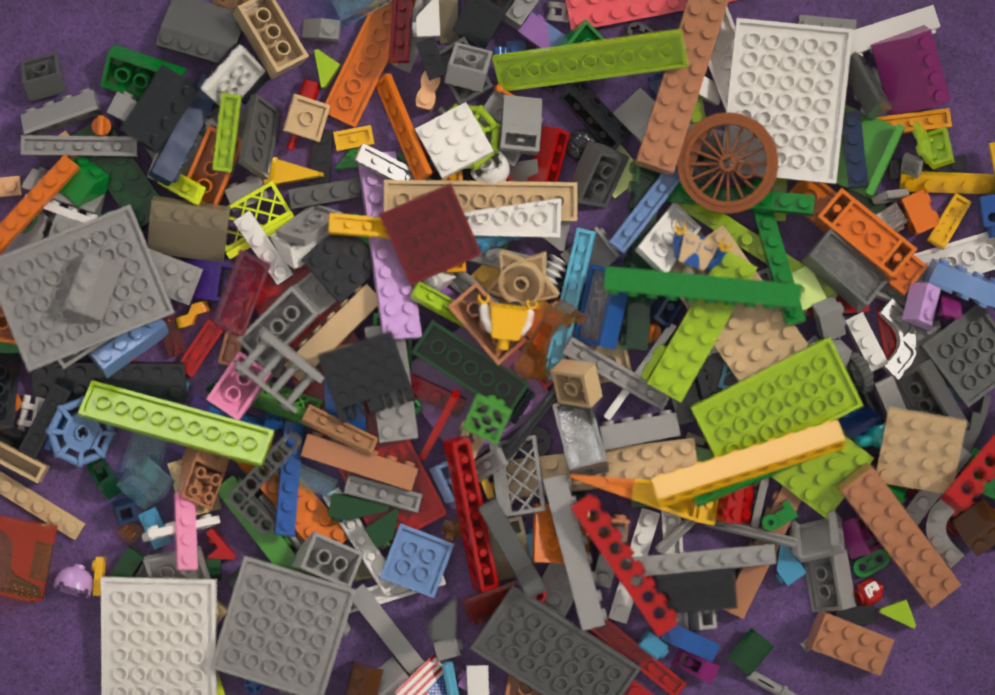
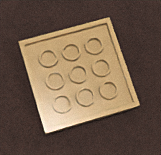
[876,407,967,494]

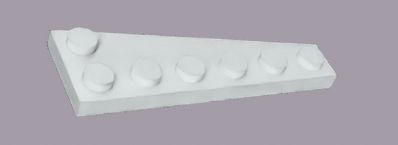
[464,198,561,237]

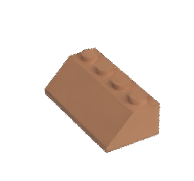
[448,282,527,366]

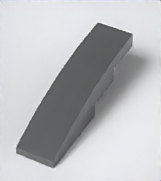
[962,395,992,452]

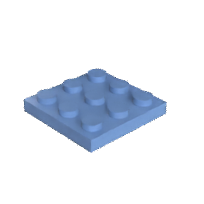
[379,523,454,599]

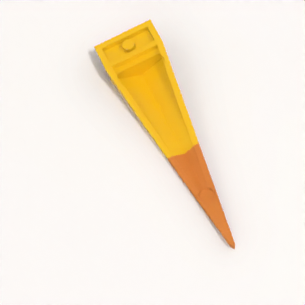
[568,474,718,526]

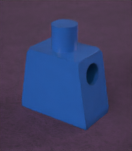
[976,194,995,238]

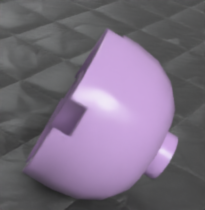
[53,564,93,598]

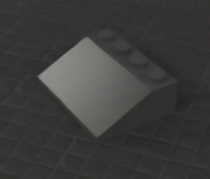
[156,0,243,64]

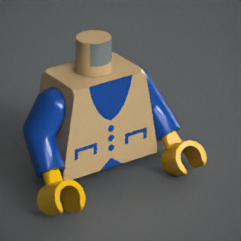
[672,221,733,274]

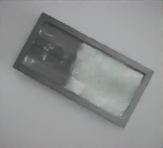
[801,228,889,312]
[552,403,609,481]

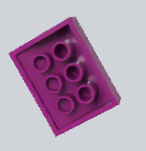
[870,25,951,115]

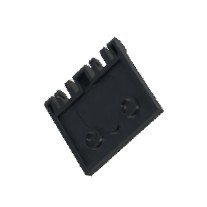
[317,330,415,424]

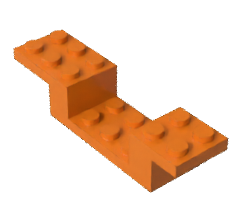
[789,180,928,296]

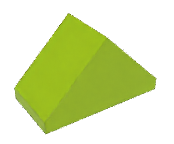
[314,49,341,90]
[877,599,916,629]

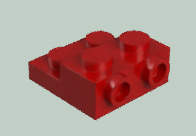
[716,485,754,524]

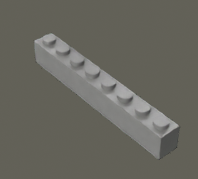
[542,473,607,631]
[620,544,776,577]

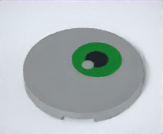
[3,209,49,254]

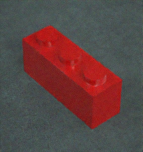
[527,125,570,182]

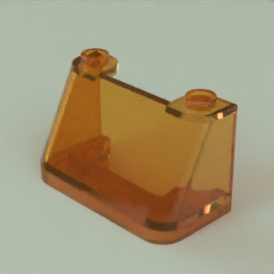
[515,299,587,381]

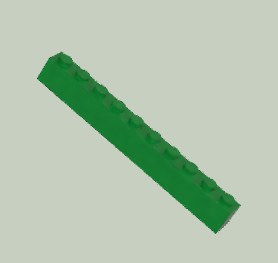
[603,266,802,311]

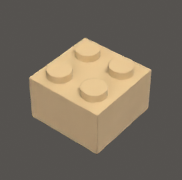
[551,359,602,408]

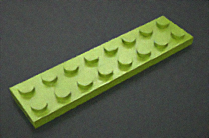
[647,251,757,403]

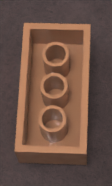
[805,609,895,676]

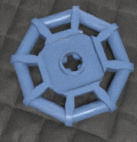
[45,396,117,468]

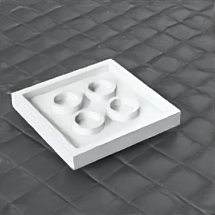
[201,45,266,106]
[415,102,494,180]

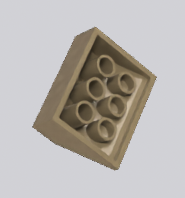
[147,195,231,263]

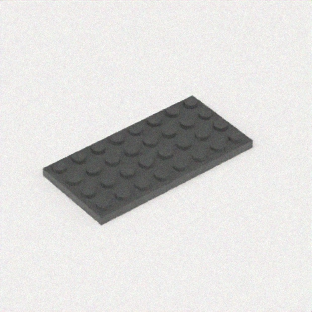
[470,584,641,695]

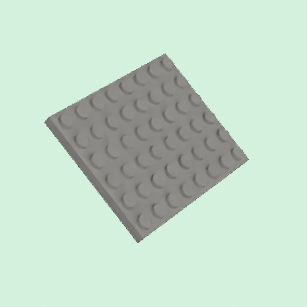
[0,205,175,372]

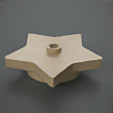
[487,249,560,307]

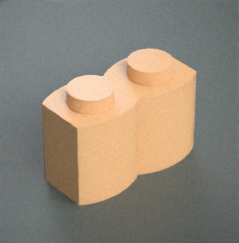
[416,71,441,112]

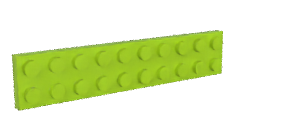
[492,29,689,91]
[78,380,275,467]

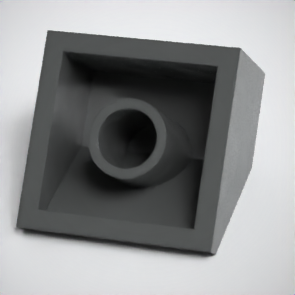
[21,52,67,102]

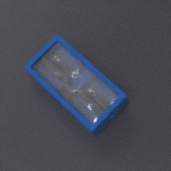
[573,264,628,349]

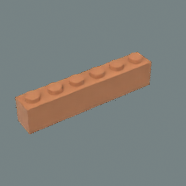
[301,431,419,491]

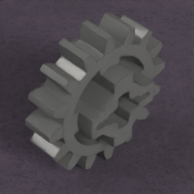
[846,352,874,394]

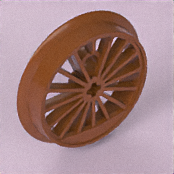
[677,112,779,213]

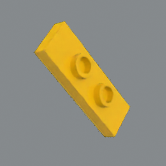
[927,193,972,250]

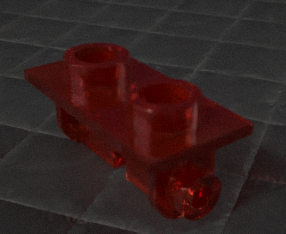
[163,316,187,358]

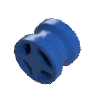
[244,679,264,694]

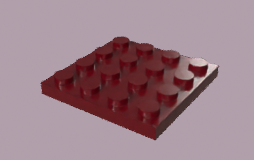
[379,183,482,285]

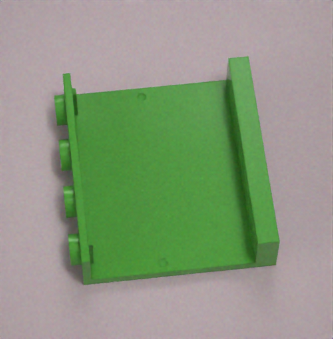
[836,105,905,199]

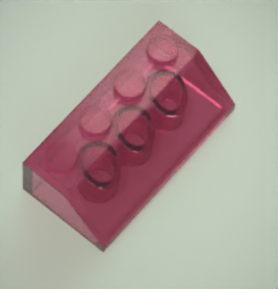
[212,249,271,336]

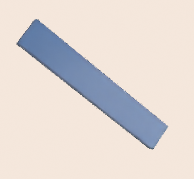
[608,164,680,255]

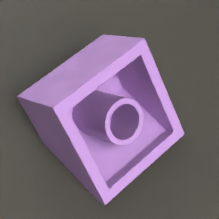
[902,282,940,331]

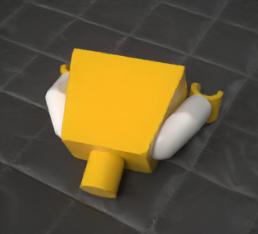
[477,294,538,350]

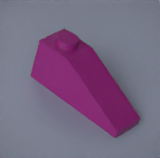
[934,291,962,321]

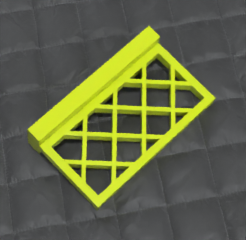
[225,180,295,259]

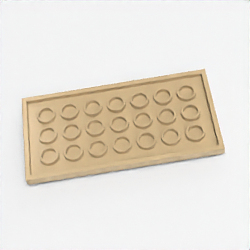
[668,225,809,381]

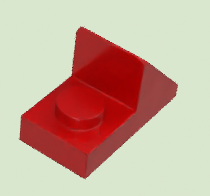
[206,527,238,560]

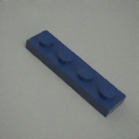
[842,111,868,189]

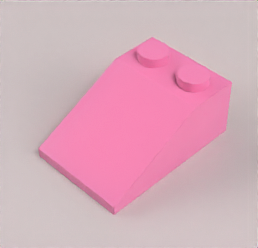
[207,351,274,420]

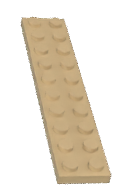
[384,180,578,222]
[506,438,698,499]

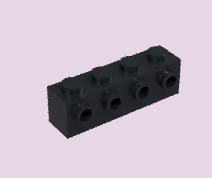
[559,81,632,150]

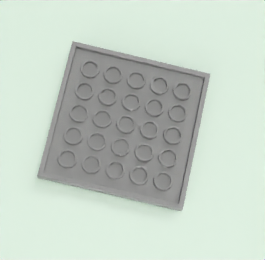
[210,555,356,695]

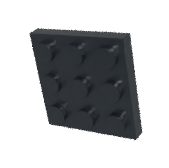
[301,234,373,304]

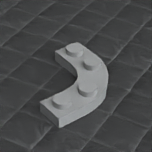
[878,299,918,381]
[926,498,965,568]

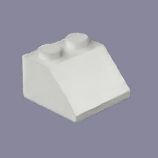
[412,0,440,42]

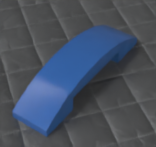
[208,401,284,430]

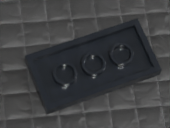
[657,569,738,614]

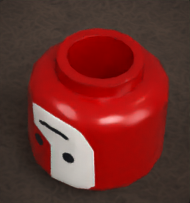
[854,578,884,606]

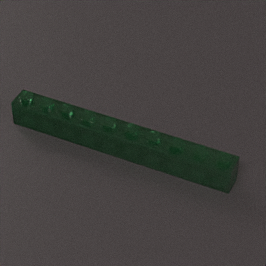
[618,158,659,352]

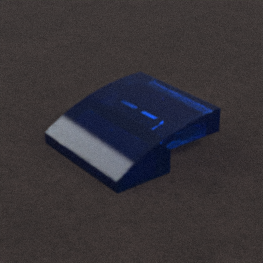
[834,403,882,439]

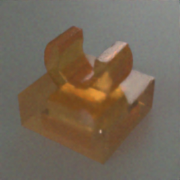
[441,519,461,543]
[117,521,144,545]

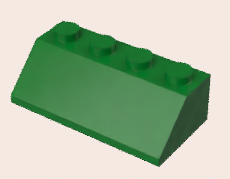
[100,45,187,99]

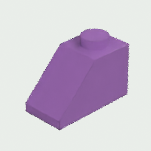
[518,13,550,49]

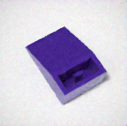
[183,258,240,304]

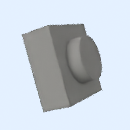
[900,152,924,178]

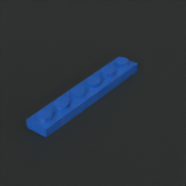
[274,421,304,537]

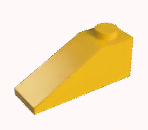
[263,157,324,187]

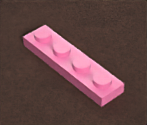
[174,492,198,570]

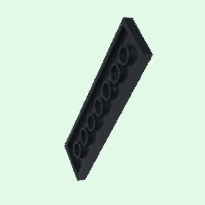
[32,361,187,401]

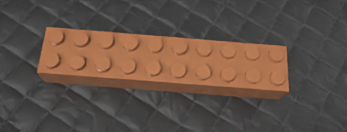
[634,0,729,176]

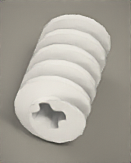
[546,254,568,285]

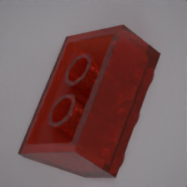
[461,581,519,625]

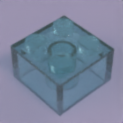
[116,456,175,510]

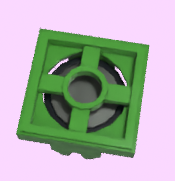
[462,394,513,445]

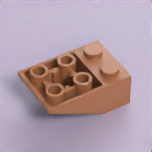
[180,447,230,510]

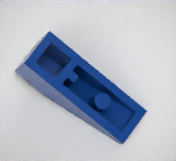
[660,624,720,662]

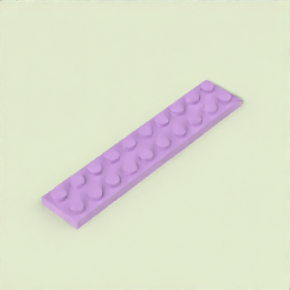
[358,151,422,340]

